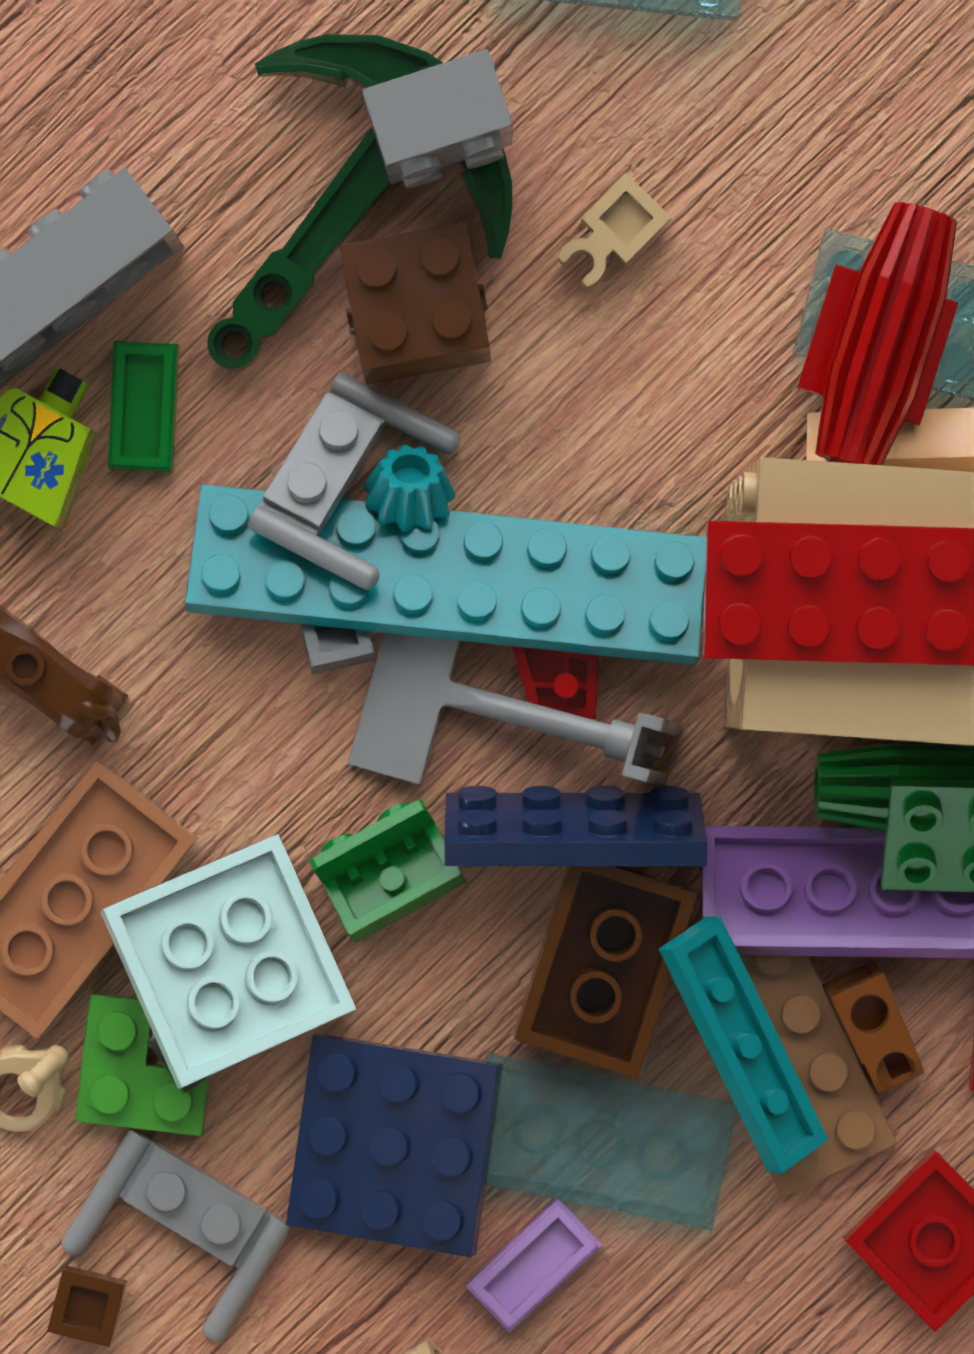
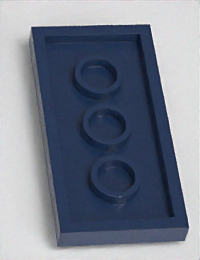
[444,786,707,866]

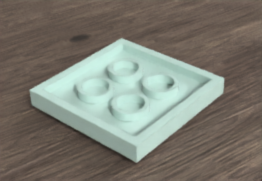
[100,834,356,1090]

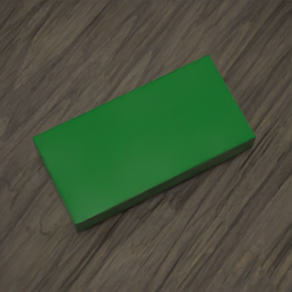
[108,341,179,473]

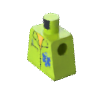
[0,367,96,529]

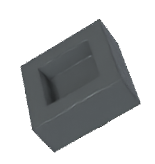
[299,624,374,675]

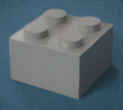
[362,49,513,188]

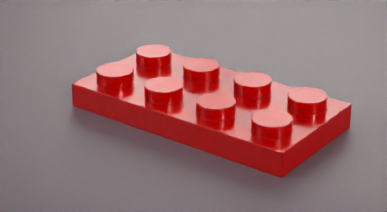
[702,520,974,666]

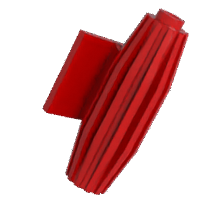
[796,202,959,465]

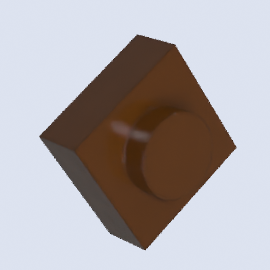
[47,1265,127,1347]

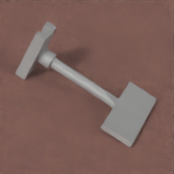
[348,633,682,786]

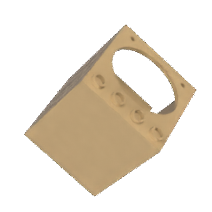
[723,457,974,746]

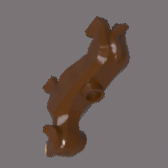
[0,605,129,745]

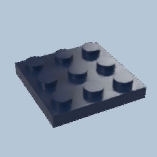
[286,1033,503,1258]

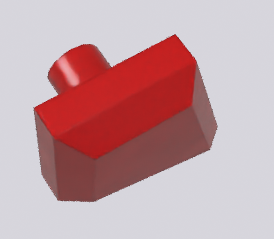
[512,646,599,719]

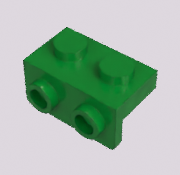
[309,800,467,944]

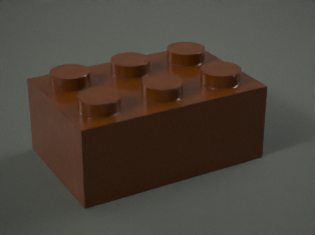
[514,866,698,1079]

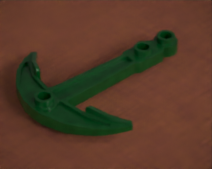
[207,34,512,371]

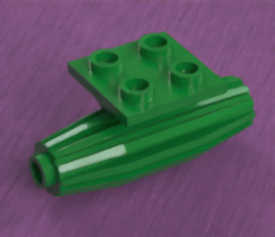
[814,743,974,892]

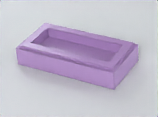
[466,1196,602,1333]

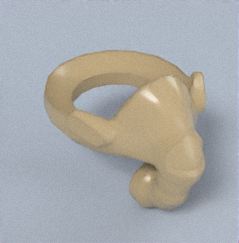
[0,1044,68,1132]

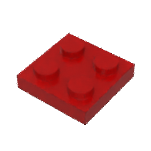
[843,1148,974,1332]

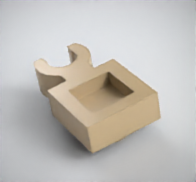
[558,173,672,289]

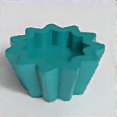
[364,445,456,532]

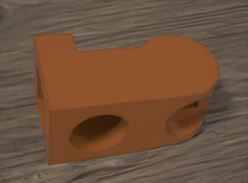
[822,961,924,1095]

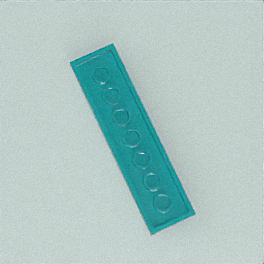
[185,484,706,665]

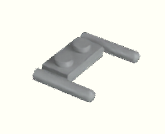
[247,372,460,590]
[61,1128,293,1342]

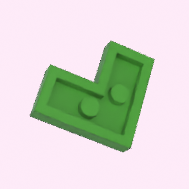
[75,992,210,1136]

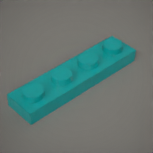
[659,916,829,1174]

